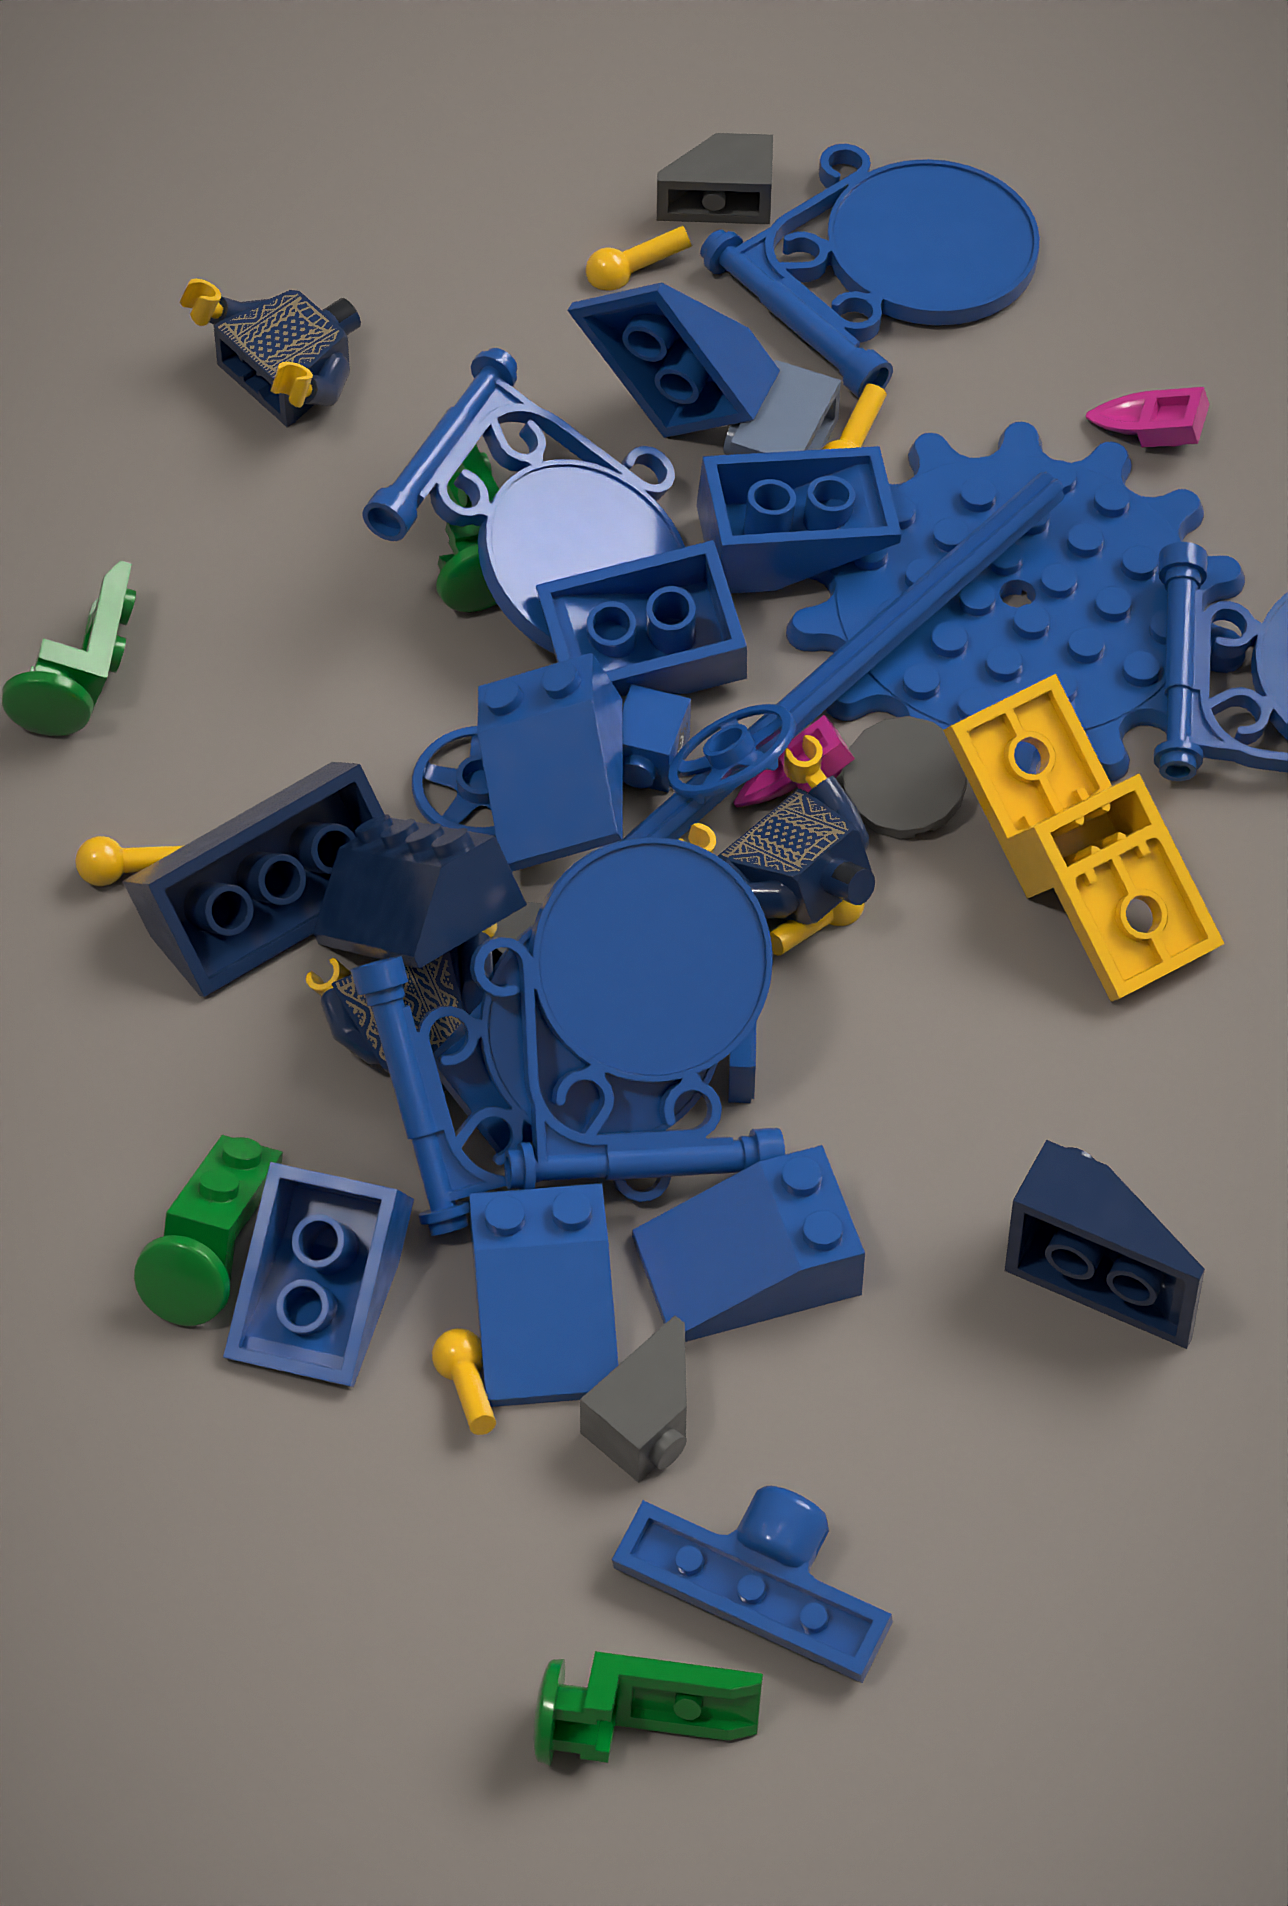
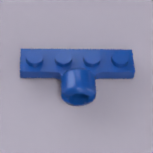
[612,1485,893,1683]

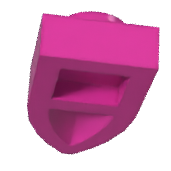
[1085,387,1210,448]
[733,715,855,808]

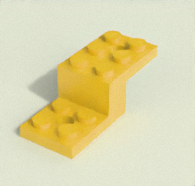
[943,674,1225,1002]

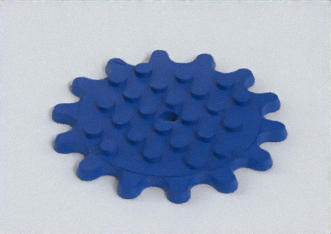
[786,422,1246,782]

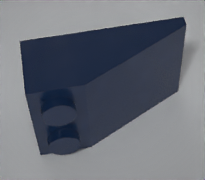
[1004,1140,1205,1349]

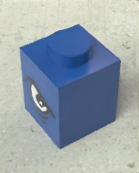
[622,684,691,793]

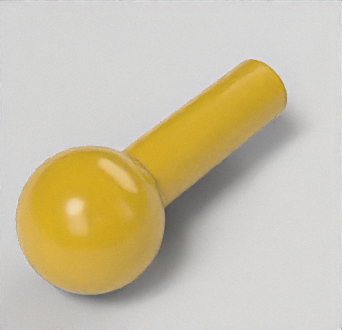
[585,225,692,291]
[822,384,887,449]
[75,836,183,886]
[770,900,865,956]
[432,1328,496,1435]

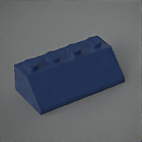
[122,762,385,997]
[313,814,527,968]

